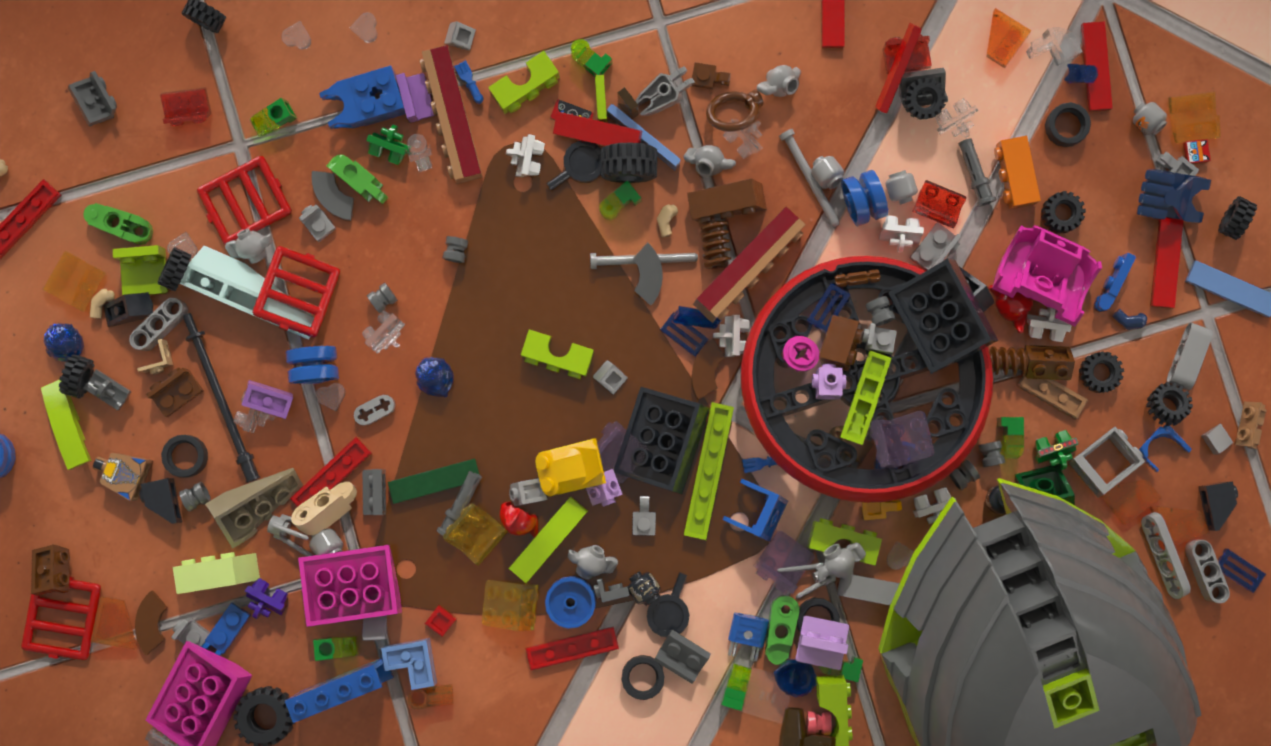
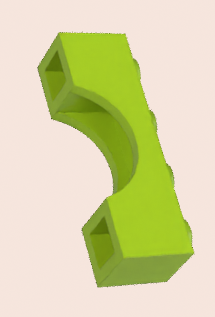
[816,675,853,746]

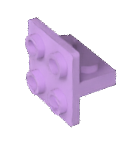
[795,616,849,670]

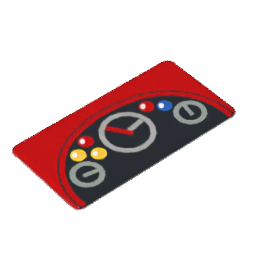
[550,99,594,119]

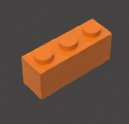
[994,135,1041,209]

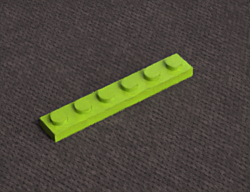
[684,402,734,540]

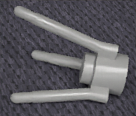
[267,514,314,557]
[777,562,836,599]

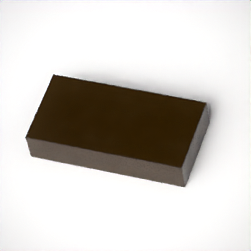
[617,87,638,119]

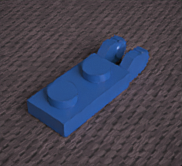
[1094,252,1136,312]
[202,602,251,656]

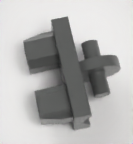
[84,369,132,410]

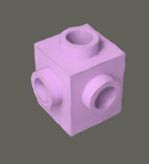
[812,364,846,400]
[586,469,622,507]

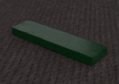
[388,458,480,504]

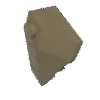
[205,468,303,548]

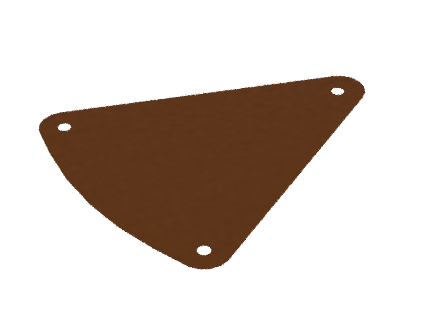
[375,142,769,616]

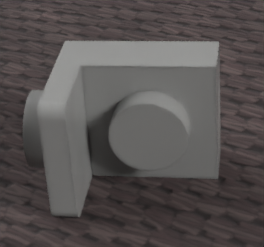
[299,205,336,242]
[862,323,897,355]
[509,478,547,506]
[171,618,210,647]

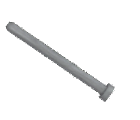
[779,129,839,227]
[590,253,698,269]

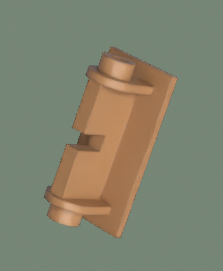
[1235,401,1267,449]

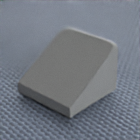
[445,21,476,51]
[593,361,628,394]
[1201,424,1233,455]
[362,615,387,640]

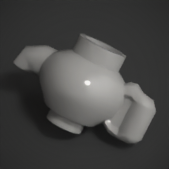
[757,65,801,97]
[683,145,736,177]
[225,229,273,264]
[817,543,866,582]
[567,545,618,579]

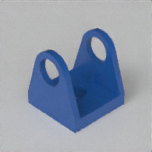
[722,479,788,542]

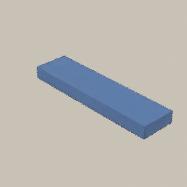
[607,104,681,171]
[1185,260,1271,317]

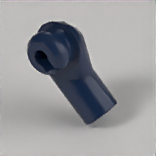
[1112,309,1147,330]

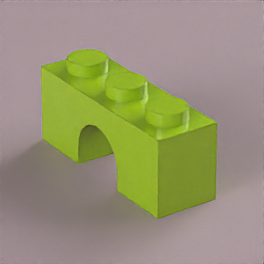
[488,51,560,114]
[521,329,594,379]
[807,518,882,565]

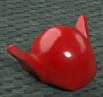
[988,285,1033,333]
[499,502,538,538]

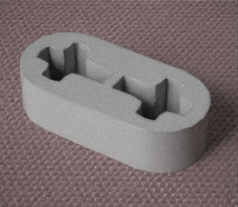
[354,395,396,426]

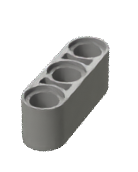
[129,298,188,351]
[1167,322,1213,391]
[1185,539,1230,603]
[837,574,900,605]

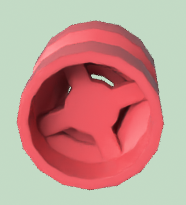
[806,711,832,735]

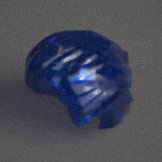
[43,323,84,362]
[415,357,454,397]
[773,659,817,697]

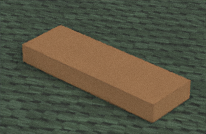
[1017,375,1088,419]

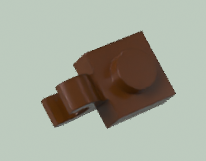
[692,62,731,89]

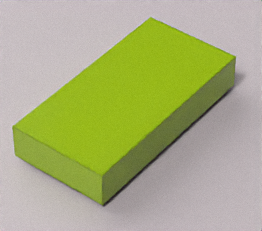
[595,75,607,122]

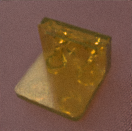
[443,503,507,566]
[482,580,538,631]

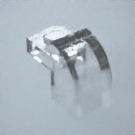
[1026,27,1083,66]

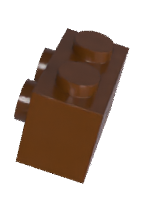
[819,315,864,371]

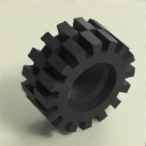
[181,0,226,34]
[903,78,947,120]
[1041,191,1086,234]
[1218,196,1257,240]
[158,247,192,291]
[1079,351,1124,393]
[59,355,95,399]
[1146,382,1193,426]

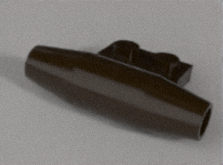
[779,707,836,746]

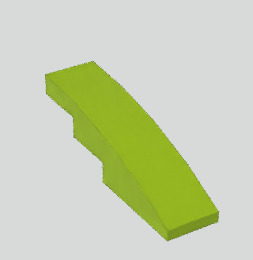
[840,351,892,445]
[41,380,92,470]
[509,497,588,583]

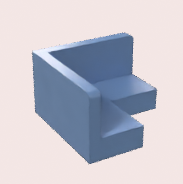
[381,638,437,690]

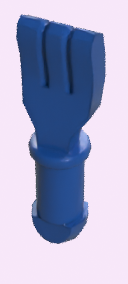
[454,60,484,104]
[742,456,777,473]

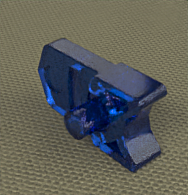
[1064,64,1098,83]

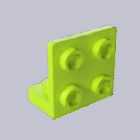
[113,245,168,295]

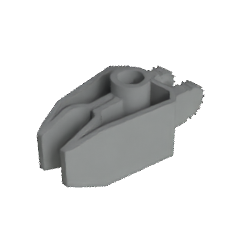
[635,66,695,116]

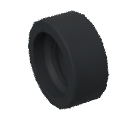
[1045,102,1091,147]
[161,435,208,478]
[797,597,840,632]
[621,655,665,700]

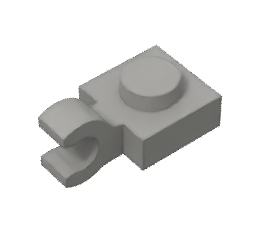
[1156,152,1199,176]
[633,496,656,535]

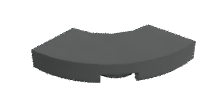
[311,171,354,221]
[632,242,663,305]

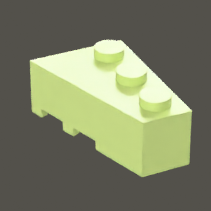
[173,552,260,594]

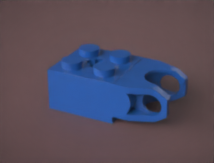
[319,65,406,129]

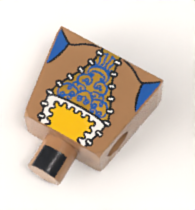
[93,453,153,501]

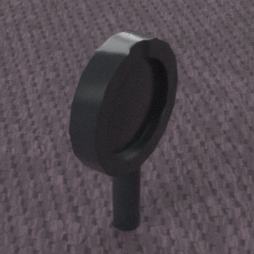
[546,140,601,191]
[646,572,690,638]

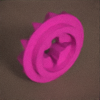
[782,336,820,372]

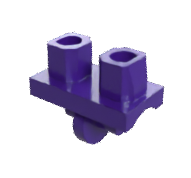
[245,578,288,619]

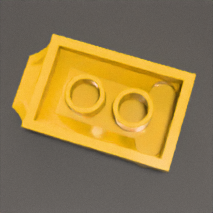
[535,438,606,497]

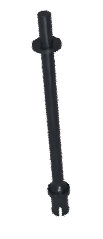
[182,313,260,483]

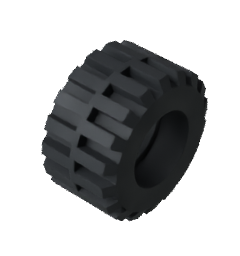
[601,143,657,183]
[233,686,295,746]

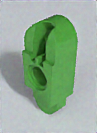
[326,155,389,204]
[83,203,153,245]
[765,595,799,665]

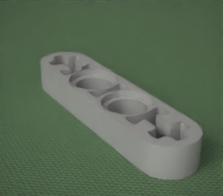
[1141,512,1191,599]

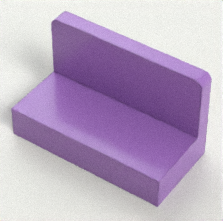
[396,73,435,123]
[241,380,293,419]

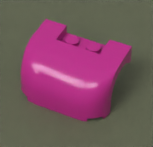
[992,225,1102,327]

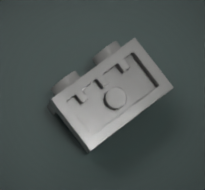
[910,222,961,271]

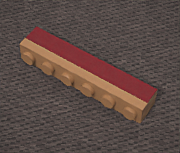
[420,45,483,184]
[693,207,806,323]

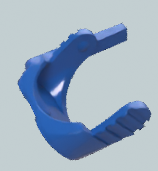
[1139,424,1191,472]

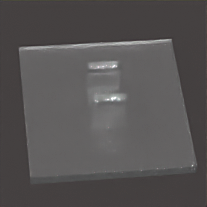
[739,667,796,724]

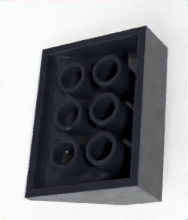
[889,258,999,374]
[613,387,710,494]

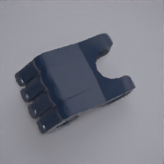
[1137,169,1212,223]

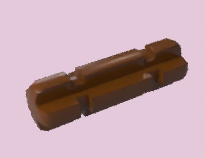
[835,270,880,288]

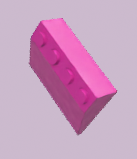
[298,545,402,627]
[145,641,253,746]

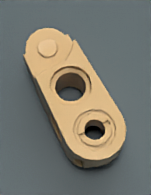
[291,482,357,535]

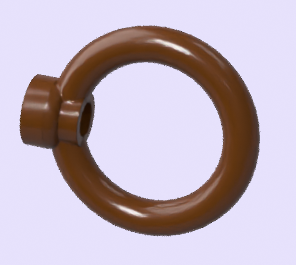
[706,90,764,132]

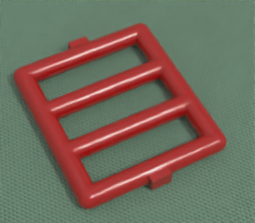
[197,156,292,245]
[252,246,340,338]
[21,576,101,660]

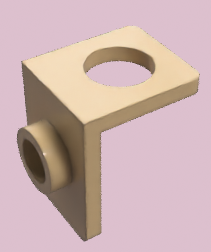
[137,339,173,375]

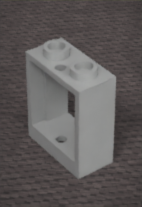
[1069,427,1145,498]

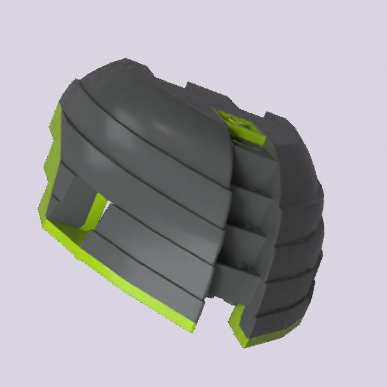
[878,478,1202,746]

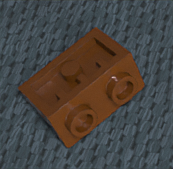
[1024,345,1075,380]
[146,368,204,417]
[31,544,70,596]

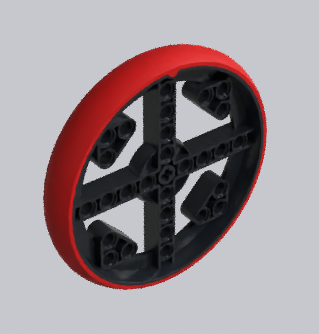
[741,256,993,503]

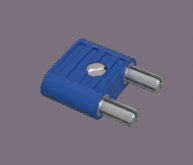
[728,612,769,661]

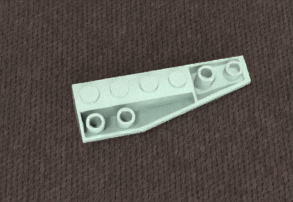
[180,246,314,340]

